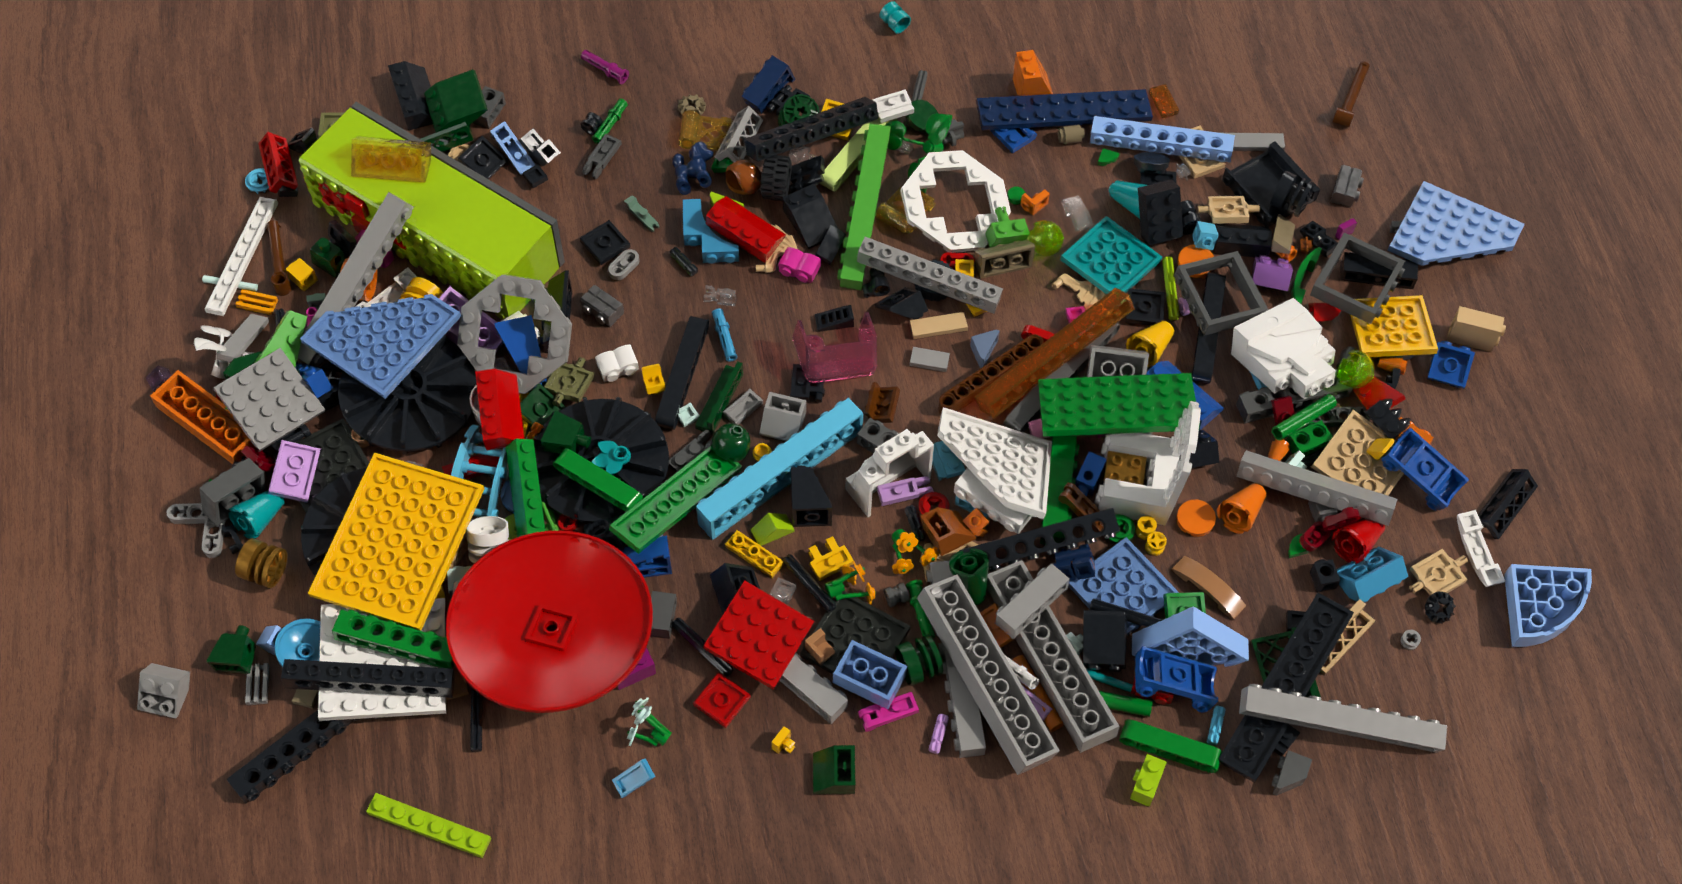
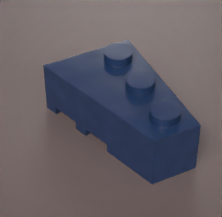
[742,55,796,114]

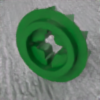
[1109,514,1135,544]

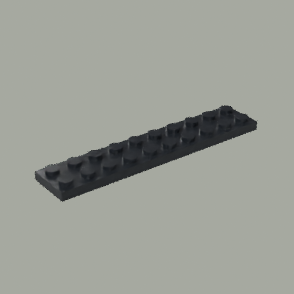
[1219,593,1354,783]

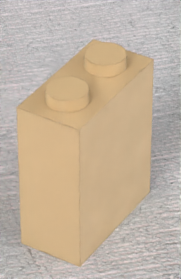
[1447,306,1506,352]

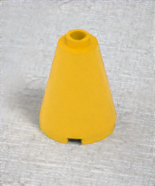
[1126,321,1174,367]

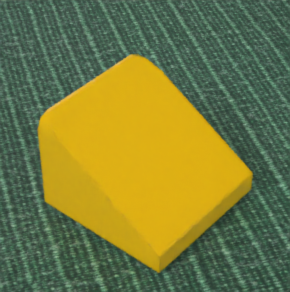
[1366,438,1394,460]

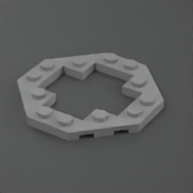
[457,274,572,394]

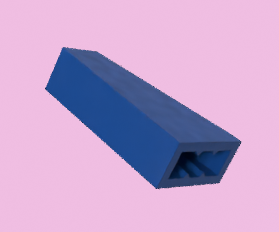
[494,315,547,389]

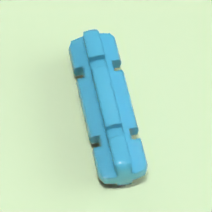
[1207,706,1225,746]

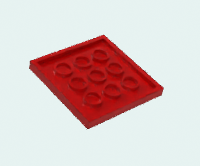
[703,580,814,690]

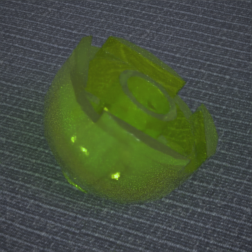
[1029,220,1064,257]
[1337,349,1374,389]

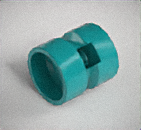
[879,1,911,34]

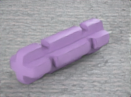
[929,714,949,754]

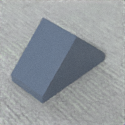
[970,330,1000,368]

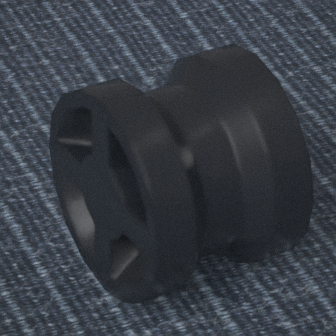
[580,112,603,135]

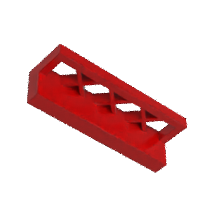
[258,132,298,193]

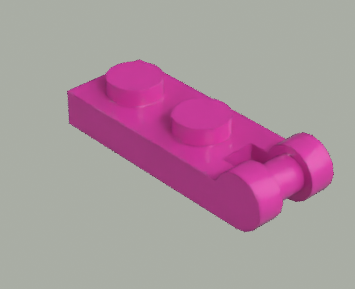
[858,692,919,732]

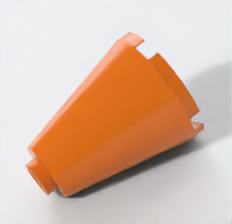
[1217,483,1266,534]

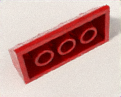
[706,196,786,263]
[475,369,525,450]

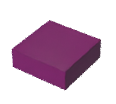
[1335,218,1357,240]

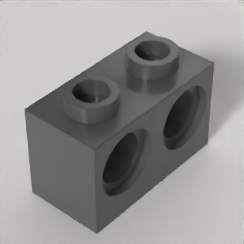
[473,86,506,129]
[857,418,899,453]

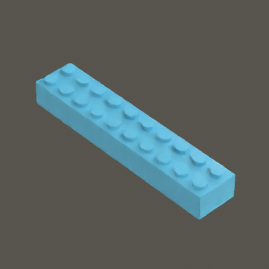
[696,398,863,540]

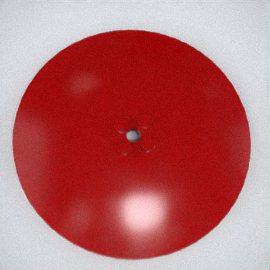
[446,530,653,713]

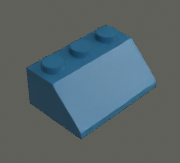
[1337,547,1409,602]

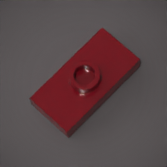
[1271,396,1294,425]

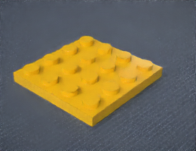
[1351,295,1438,358]

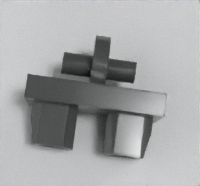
[942,119,964,147]

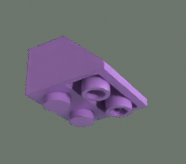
[1251,255,1293,291]

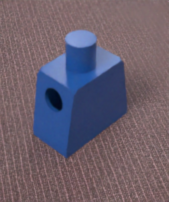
[1075,451,1107,496]

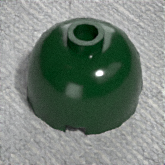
[712,423,751,462]

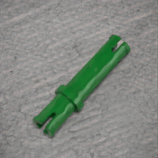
[592,98,628,144]

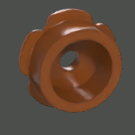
[1300,237,1312,255]

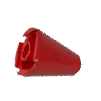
[1332,519,1385,564]

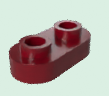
[1322,507,1361,532]
[1300,521,1331,552]

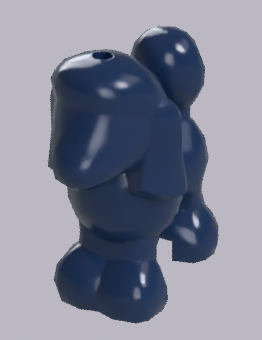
[672,142,713,195]

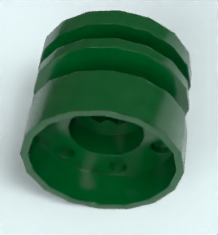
[778,94,819,126]
[895,634,944,686]

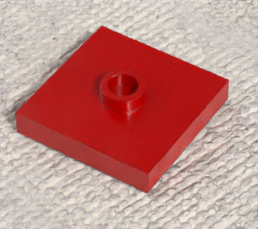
[693,672,751,728]

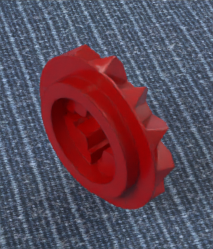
[919,492,950,515]

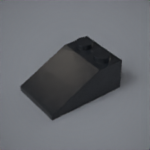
[782,184,838,249]

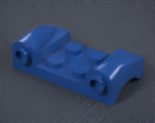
[1381,427,1469,510]
[1135,646,1218,712]

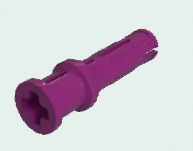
[581,50,629,84]

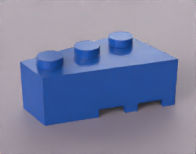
[621,535,672,578]

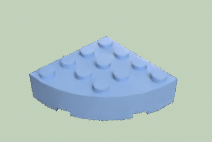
[1504,564,1592,647]
[1132,606,1249,667]

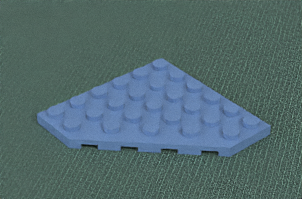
[1387,181,1524,266]
[300,294,461,399]

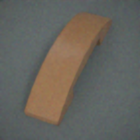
[1171,556,1246,620]

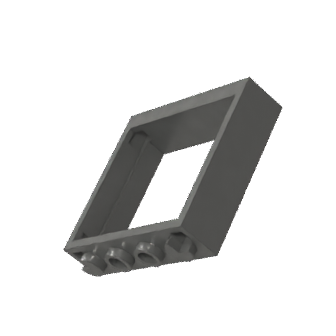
[1310,233,1405,324]
[1174,251,1269,336]

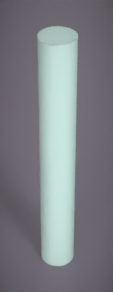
[202,275,258,291]

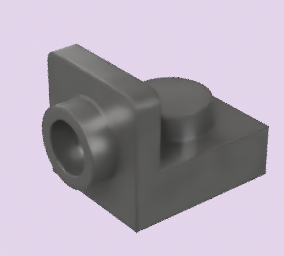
[1308,500,1338,522]

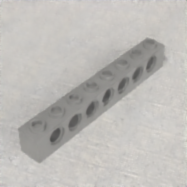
[857,237,1003,314]

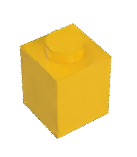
[286,258,318,291]

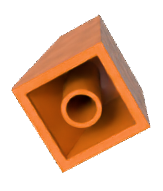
[1013,50,1053,96]

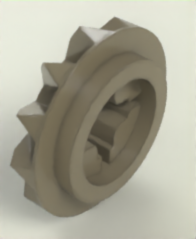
[678,94,706,118]

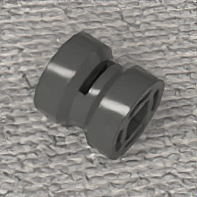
[884,582,910,608]

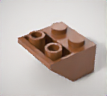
[920,507,976,556]

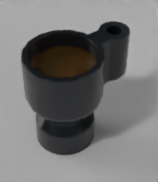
[862,268,890,298]

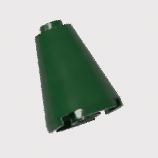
[949,548,989,605]

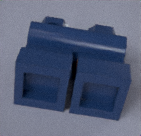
[1054,544,1095,581]

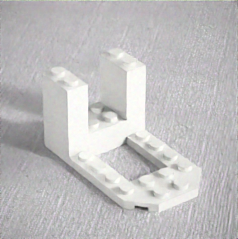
[1094,401,1201,526]

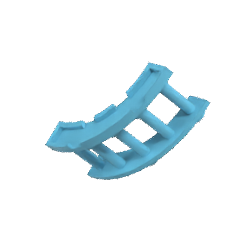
[451,425,508,517]

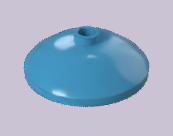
[275,619,321,667]

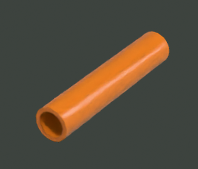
[1012,655,1064,732]

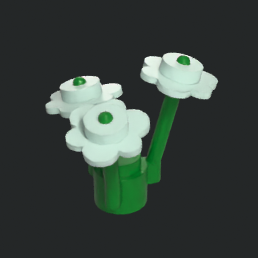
[627,697,672,747]

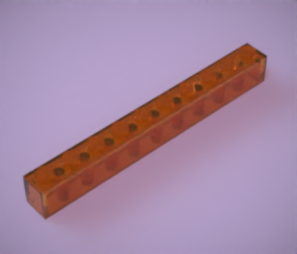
[975,288,1135,419]

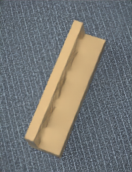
[1320,599,1375,675]

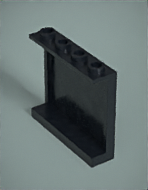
[1222,141,1320,227]

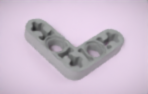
[167,503,226,558]

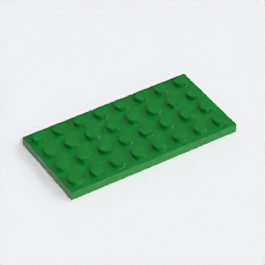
[1038,373,1200,437]

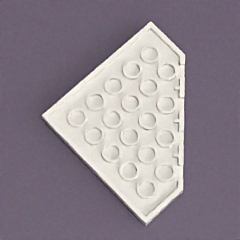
[937,407,1052,519]

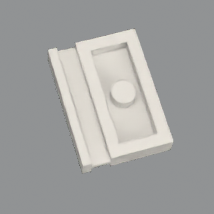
[872,89,914,123]

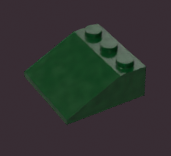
[424,69,488,133]

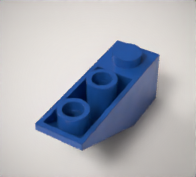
[295,363,333,398]

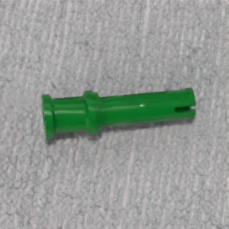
[905,580,935,638]

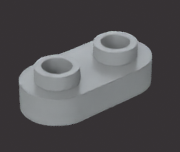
[608,249,639,280]

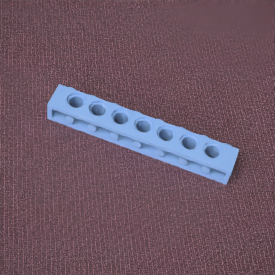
[1090,116,1235,163]

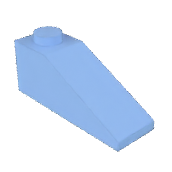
[490,121,535,175]

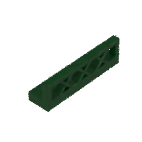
[421,122,474,152]
[695,361,743,435]

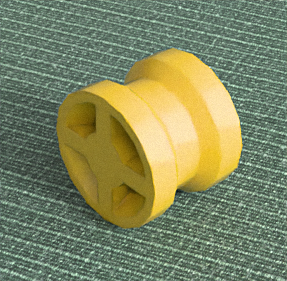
[1135,516,1157,540]
[1145,531,1167,556]

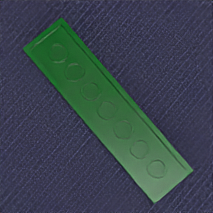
[609,445,742,554]

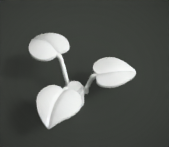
[194,325,253,379]

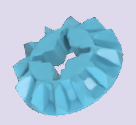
[245,168,269,194]

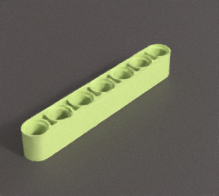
[820,117,898,192]

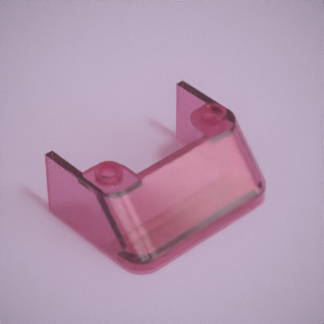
[792,312,877,383]

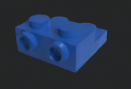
[1427,341,1475,389]

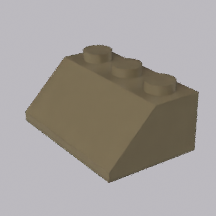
[974,240,1035,279]

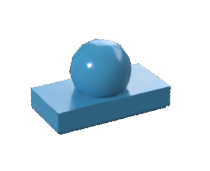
[612,758,656,798]

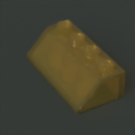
[351,136,431,183]

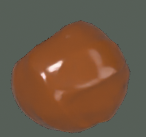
[726,159,761,195]

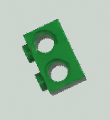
[1286,420,1333,456]

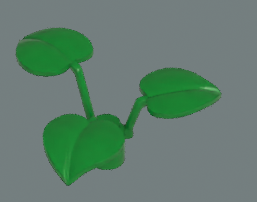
[885,113,953,193]

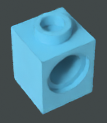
[1192,221,1219,250]

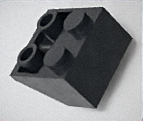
[1170,430,1220,468]

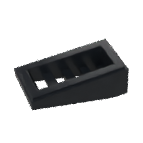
[815,305,854,332]

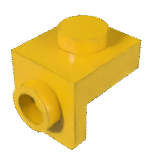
[641,364,666,395]

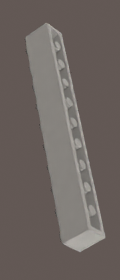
[298,192,414,367]
[926,560,986,758]
[1239,684,1447,753]

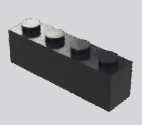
[1340,252,1418,289]

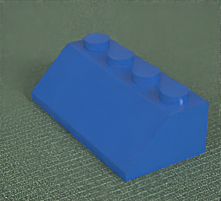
[1146,361,1224,430]

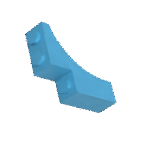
[683,199,739,264]

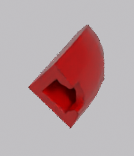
[1309,303,1341,321]

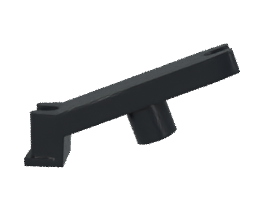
[222,525,243,555]

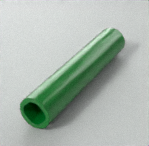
[1272,394,1337,441]
[1099,691,1152,717]

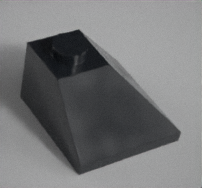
[874,287,929,320]

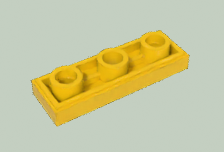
[725,530,784,578]

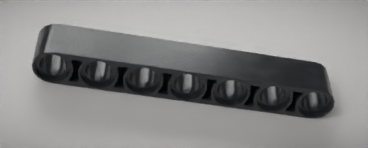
[1192,272,1226,383]
[655,316,709,430]

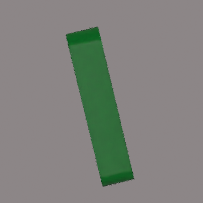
[553,448,643,512]
[1119,719,1223,773]

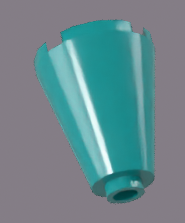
[1109,180,1147,219]
[228,490,285,539]

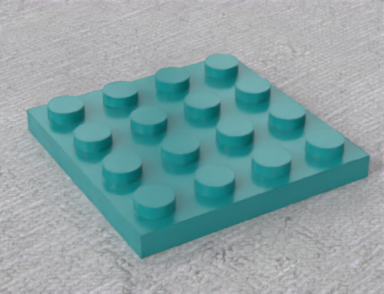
[1060,216,1162,302]

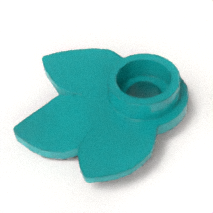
[592,441,631,474]

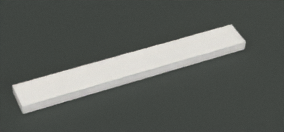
[205,197,278,316]

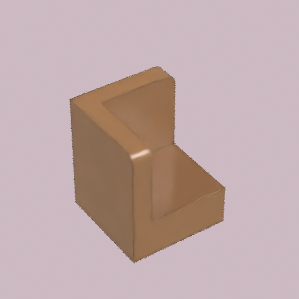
[805,628,835,665]

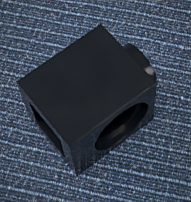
[1310,559,1340,593]

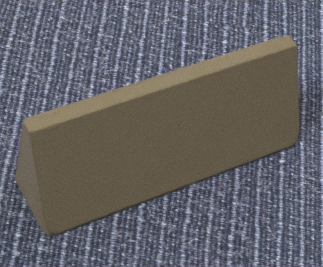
[1271,214,1295,254]

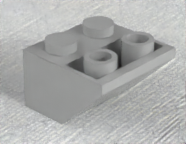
[759,392,806,441]
[137,663,190,718]

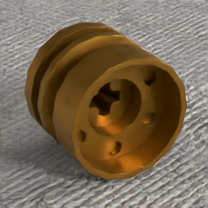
[235,538,287,589]

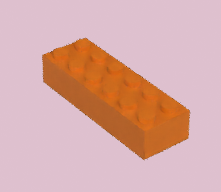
[150,370,256,464]

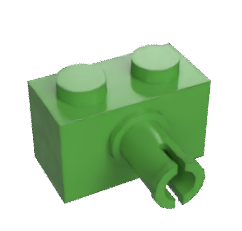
[985,206,1030,248]

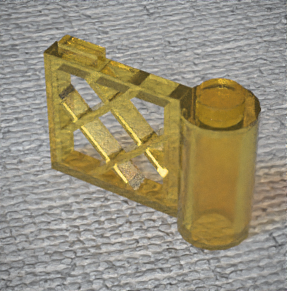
[678,110,733,150]
[875,182,936,234]

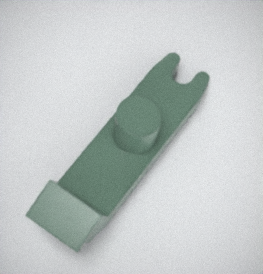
[624,196,659,232]

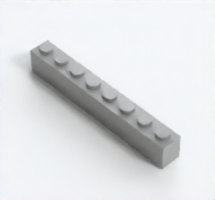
[1236,450,1397,526]

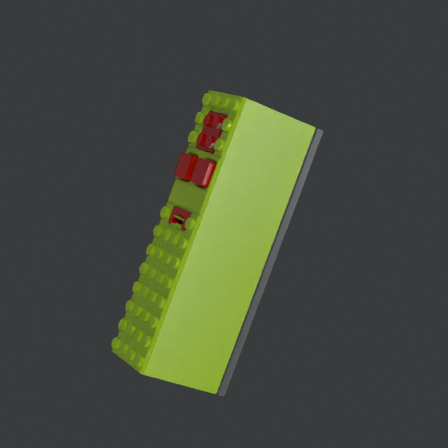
[299,102,565,320]

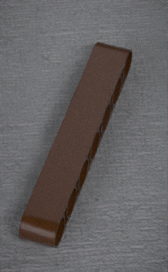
[938,334,1044,414]

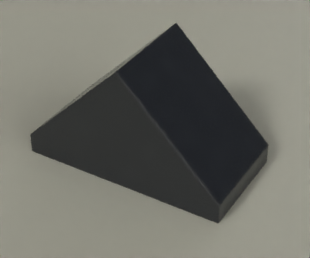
[288,127,317,155]

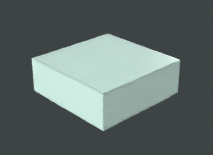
[678,403,700,427]

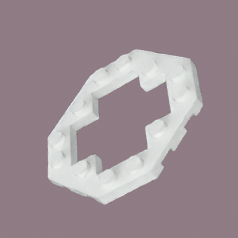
[900,150,1011,253]

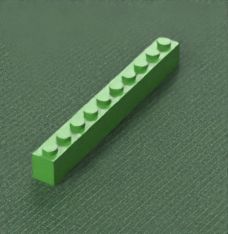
[837,123,891,290]

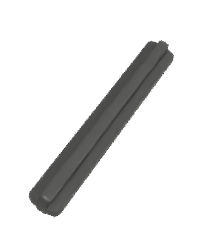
[906,70,928,127]

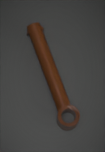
[1333,61,1370,127]
[266,220,292,296]

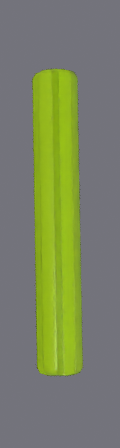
[1162,257,1179,321]

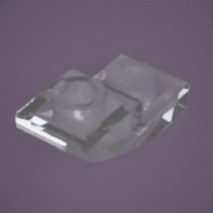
[1061,196,1094,232]

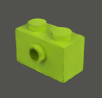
[1130,754,1167,807]

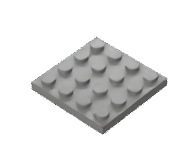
[214,348,325,452]

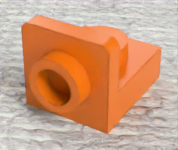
[1021,189,1050,215]
[963,508,989,537]

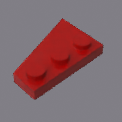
[1348,368,1406,411]

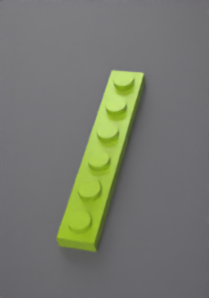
[366,793,491,858]

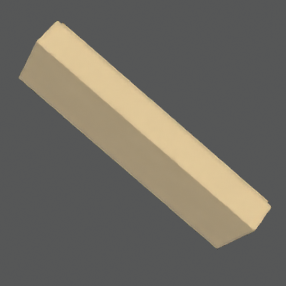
[909,312,968,339]

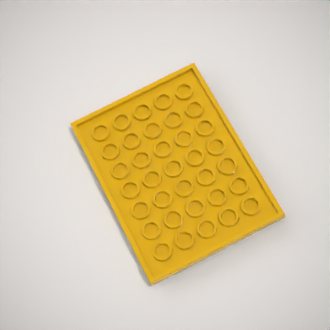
[308,453,485,631]

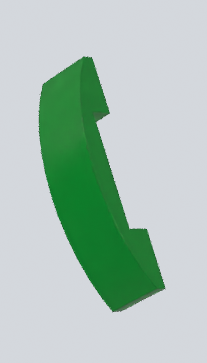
[1291,247,1322,304]

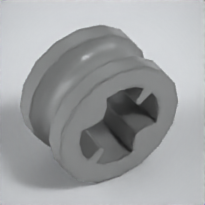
[1400,630,1421,650]

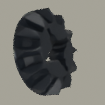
[1425,591,1456,624]

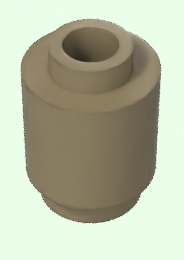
[1058,125,1085,144]

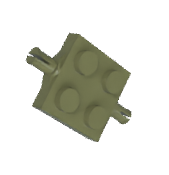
[544,357,594,407]

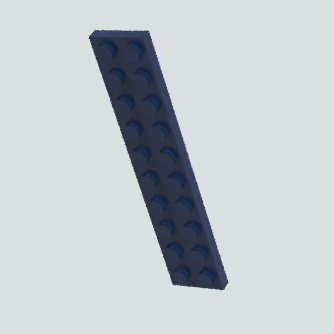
[976,89,1153,130]

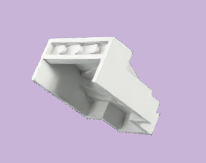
[1231,298,1336,399]
[845,429,934,517]

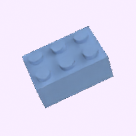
[833,640,907,709]

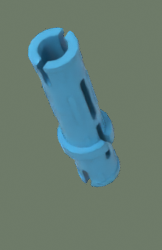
[712,308,737,362]

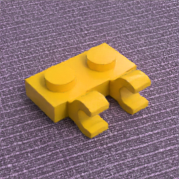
[808,536,854,581]

